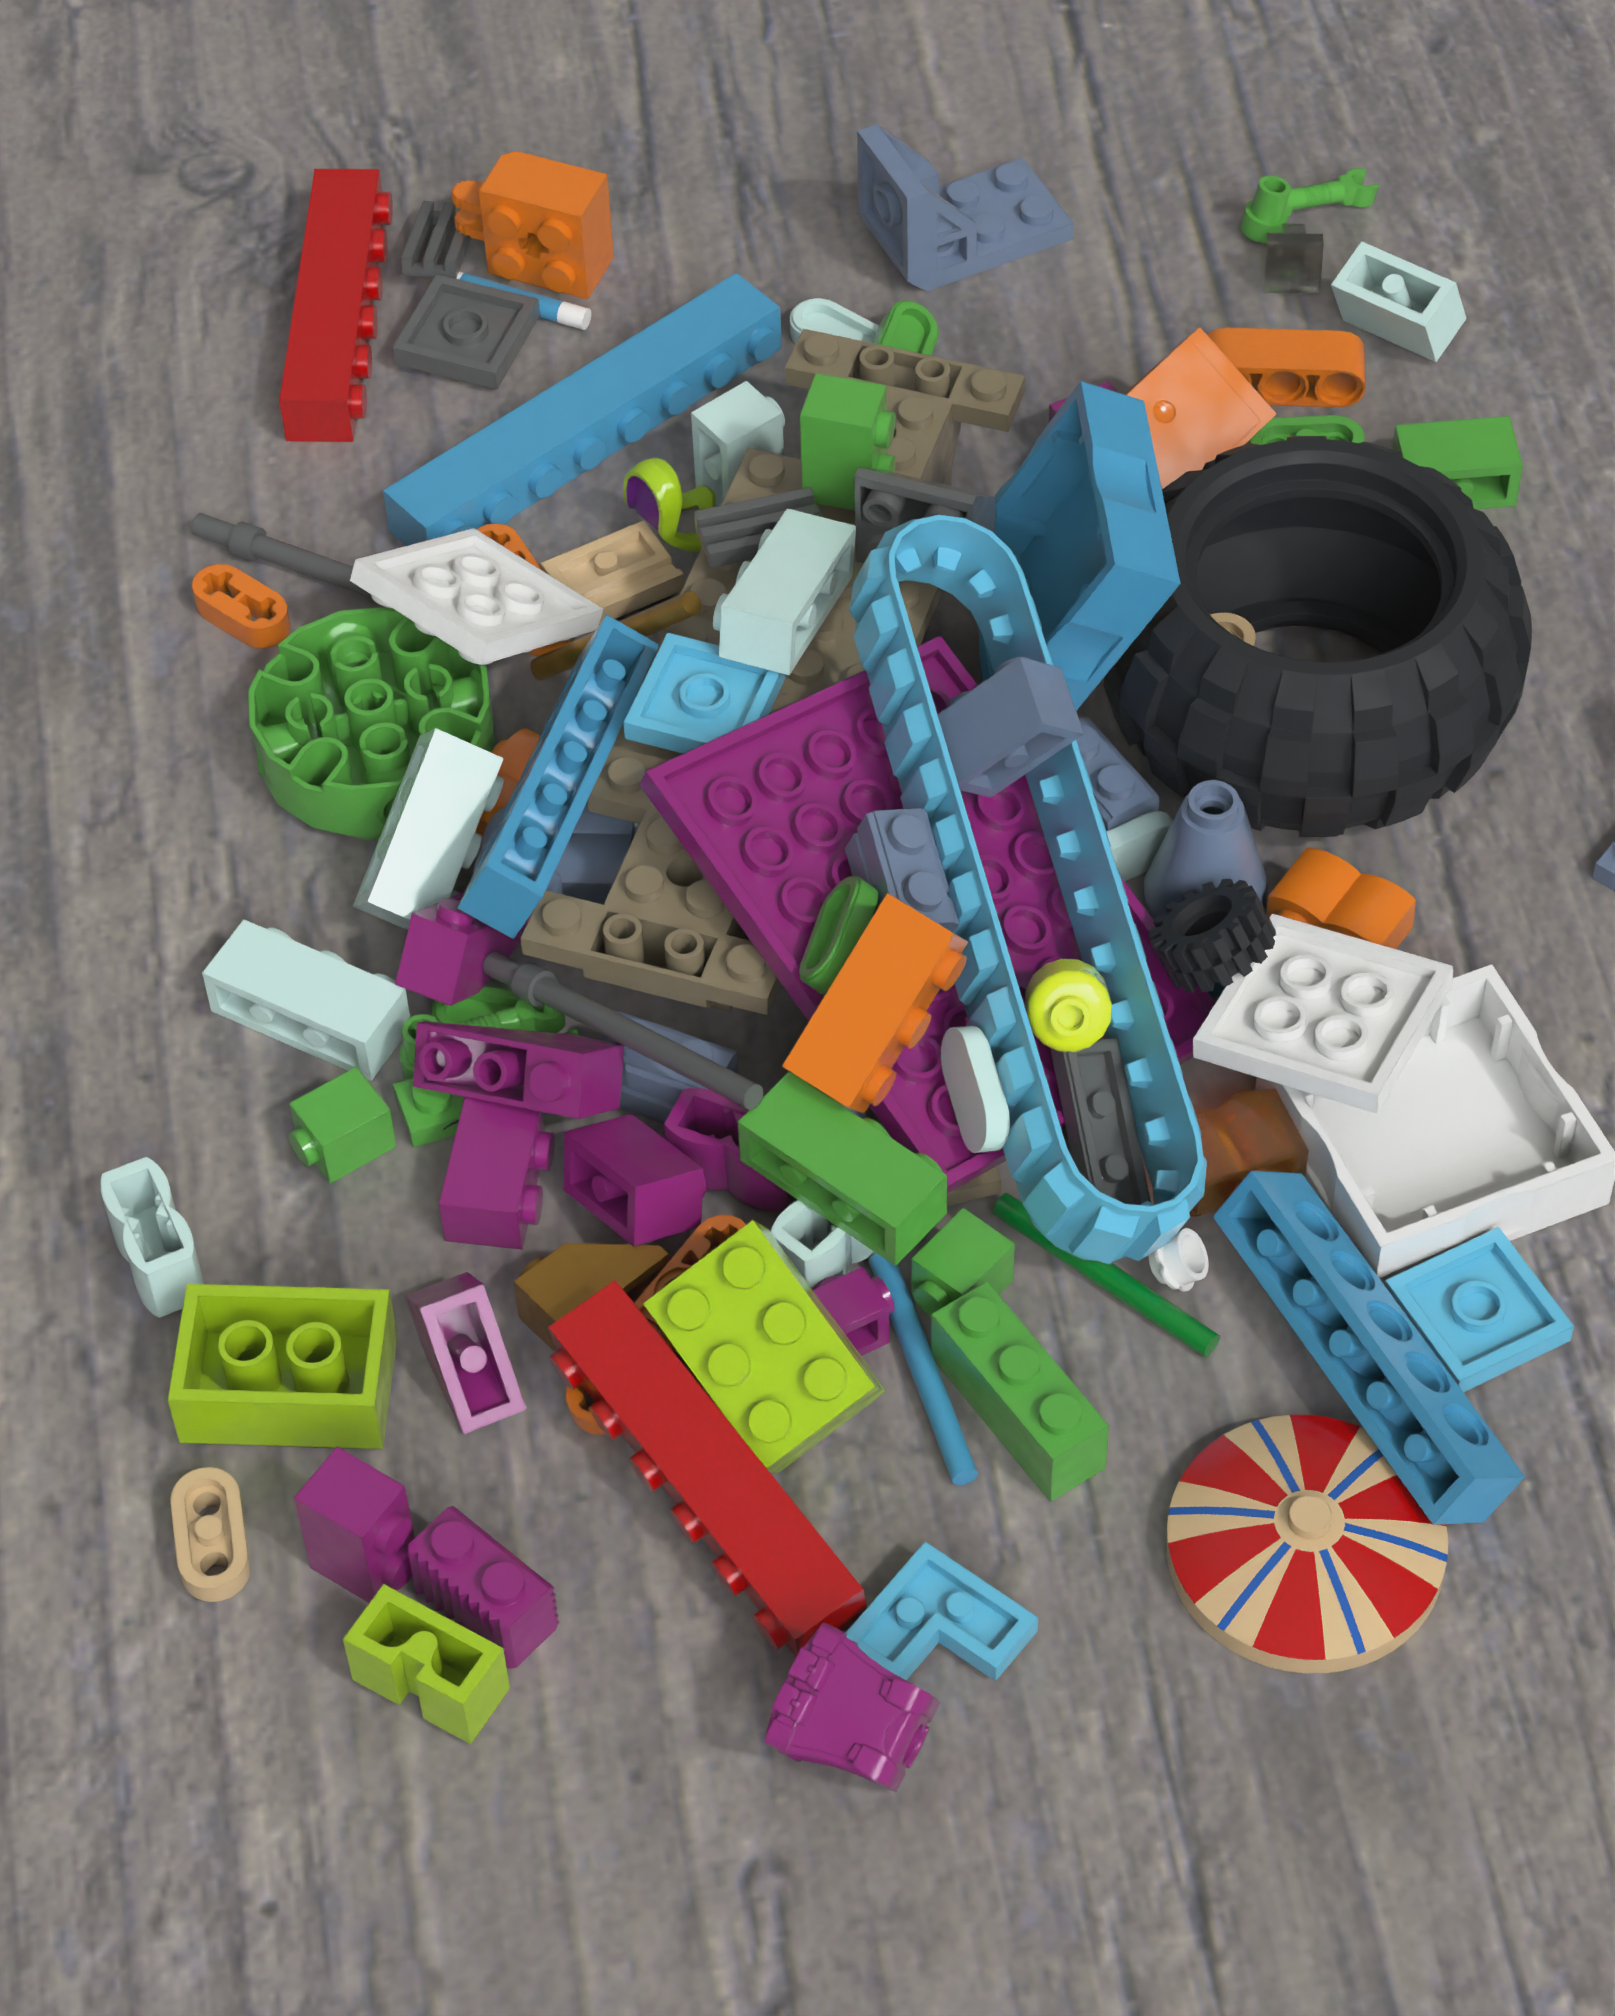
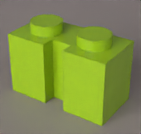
[343,1584,510,1745]

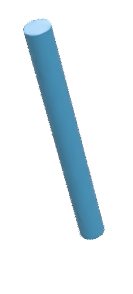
[869,1253,978,1485]

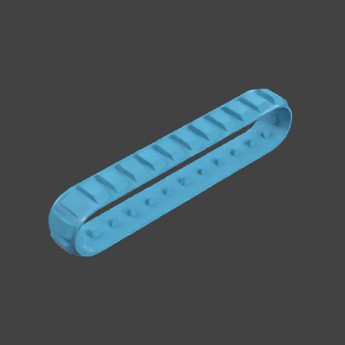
[849,515,1207,1264]

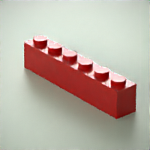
[279,169,393,442]
[548,1280,867,1657]

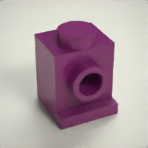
[813,1267,895,1356]

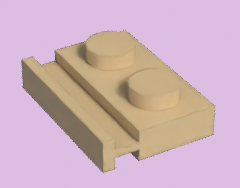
[540,520,684,624]

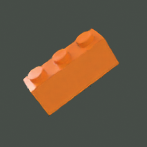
[782,893,968,1113]

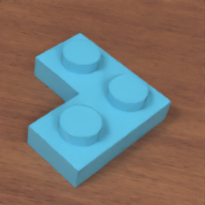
[846,1542,1039,1682]

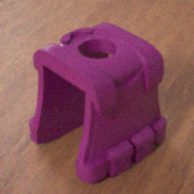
[764,1622,940,1792]

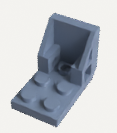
[857,124,1074,291]

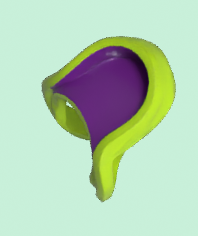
[623,458,716,552]

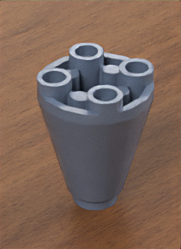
[1144,780,1268,920]

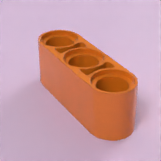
[1207,327,1366,408]

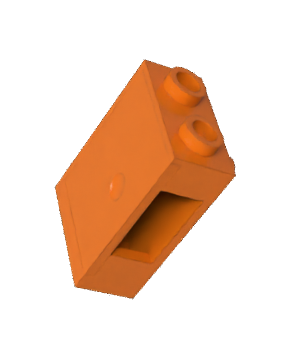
[1124,327,1277,489]

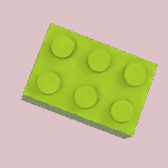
[643,1220,887,1474]
[168,1284,398,1449]

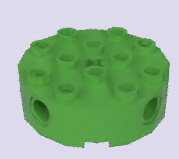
[248,607,495,840]

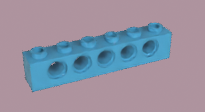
[457,614,659,939]
[1213,1171,1525,1525]

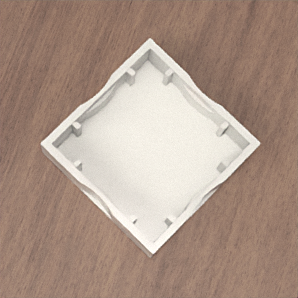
[1255,964,1615,1286]

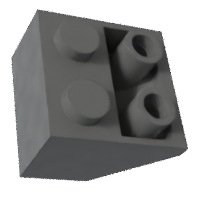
[854,467,995,563]

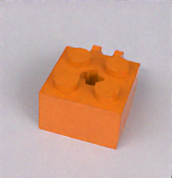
[451,151,614,300]

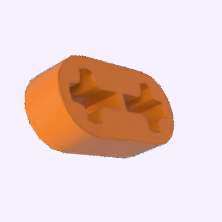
[192,564,291,649]

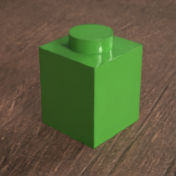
[288,1066,397,1184]
[911,1208,1015,1316]

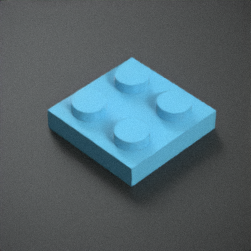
[623,633,786,754]
[1385,1227,1574,1393]

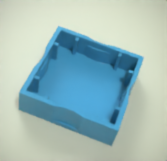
[978,381,1181,711]

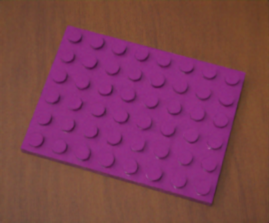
[639,636,1215,1193]

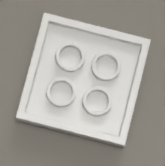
[350,528,603,665]
[1193,914,1453,1114]

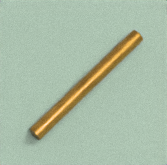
[531,591,702,680]

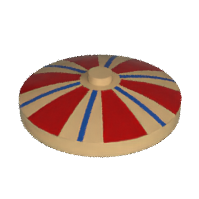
[1166,1415,1448,1673]

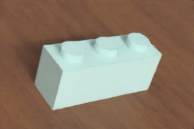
[713,508,856,675]
[353,728,504,930]
[202,920,410,1081]

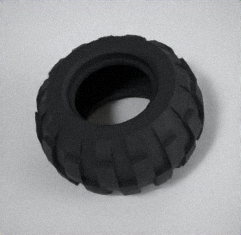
[1103,436,1532,837]

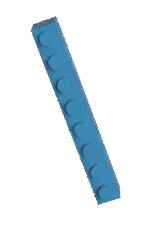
[383,273,782,546]

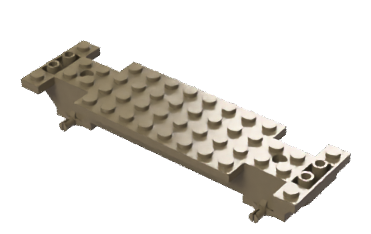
[521,329,1025,1015]

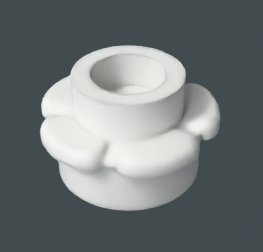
[1149,1228,1209,1292]

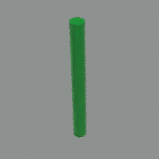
[992,1193,1220,1358]

